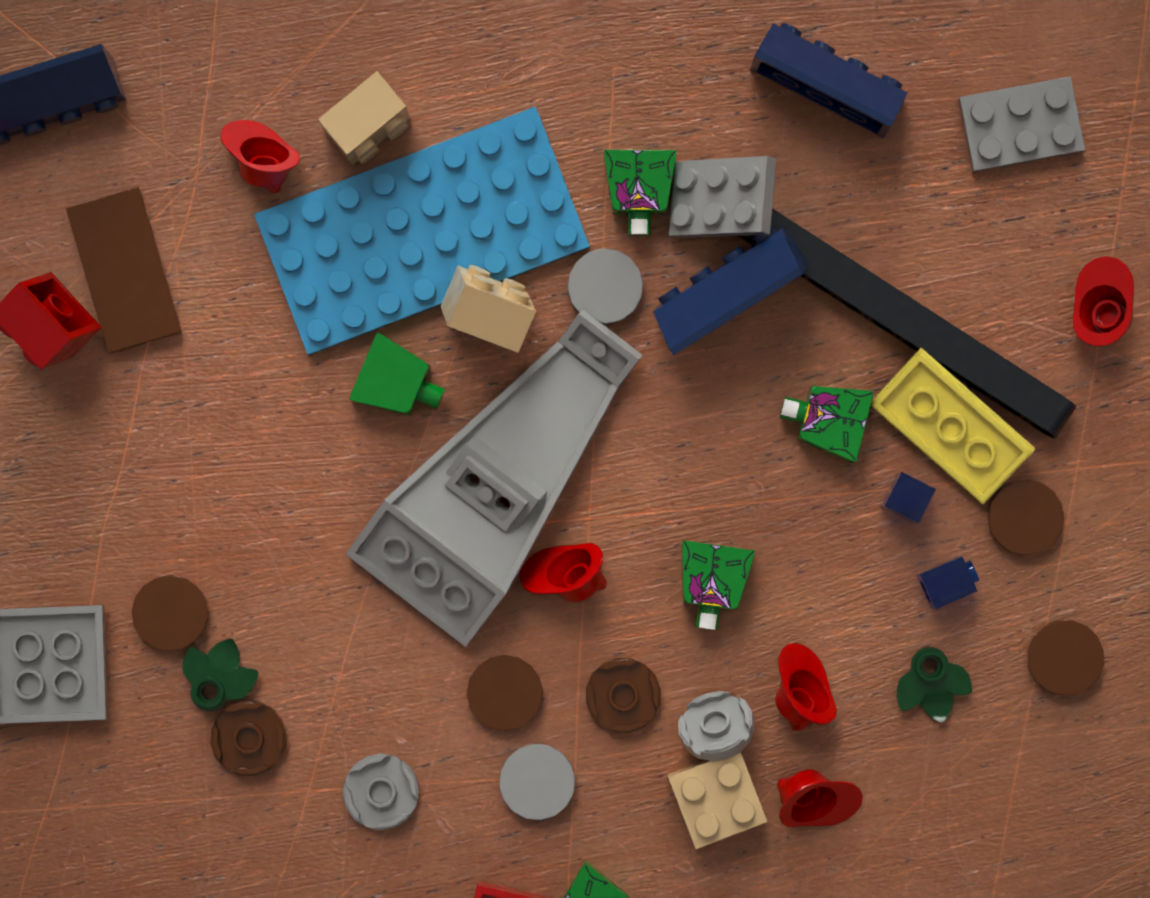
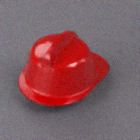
[220,120,300,194]
[1073,256,1134,347]
[520,543,607,603]
[775,643,837,731]
[777,769,863,827]

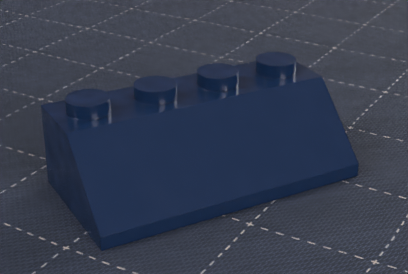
[750,23,908,138]
[0,44,126,146]
[653,226,809,355]

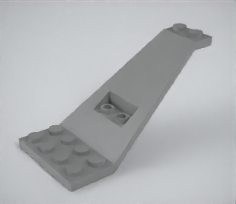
[346,309,643,647]

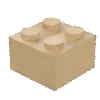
[318,71,410,166]
[440,265,536,353]
[667,752,767,849]

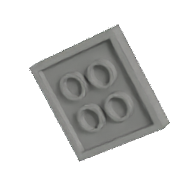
[0,605,108,724]

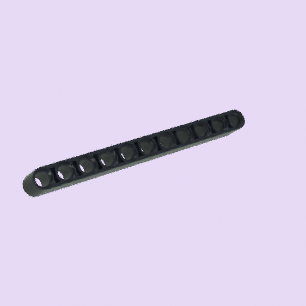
[738,208,1076,439]

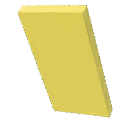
[870,348,1035,504]

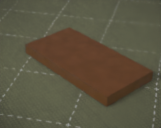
[66,187,182,354]

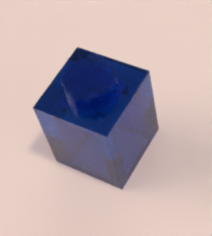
[881,472,936,524]
[916,556,979,609]

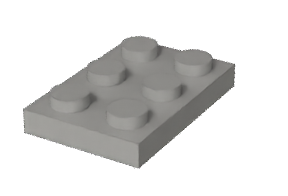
[958,76,1085,173]
[669,156,776,238]

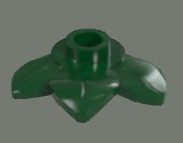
[183,638,259,711]
[896,647,972,722]

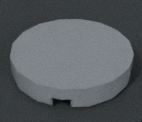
[568,248,643,325]
[678,691,755,761]
[499,744,575,820]
[343,753,419,830]

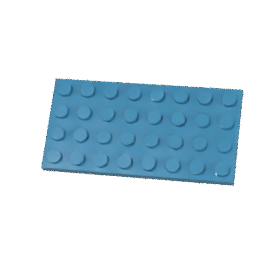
[254,106,590,356]

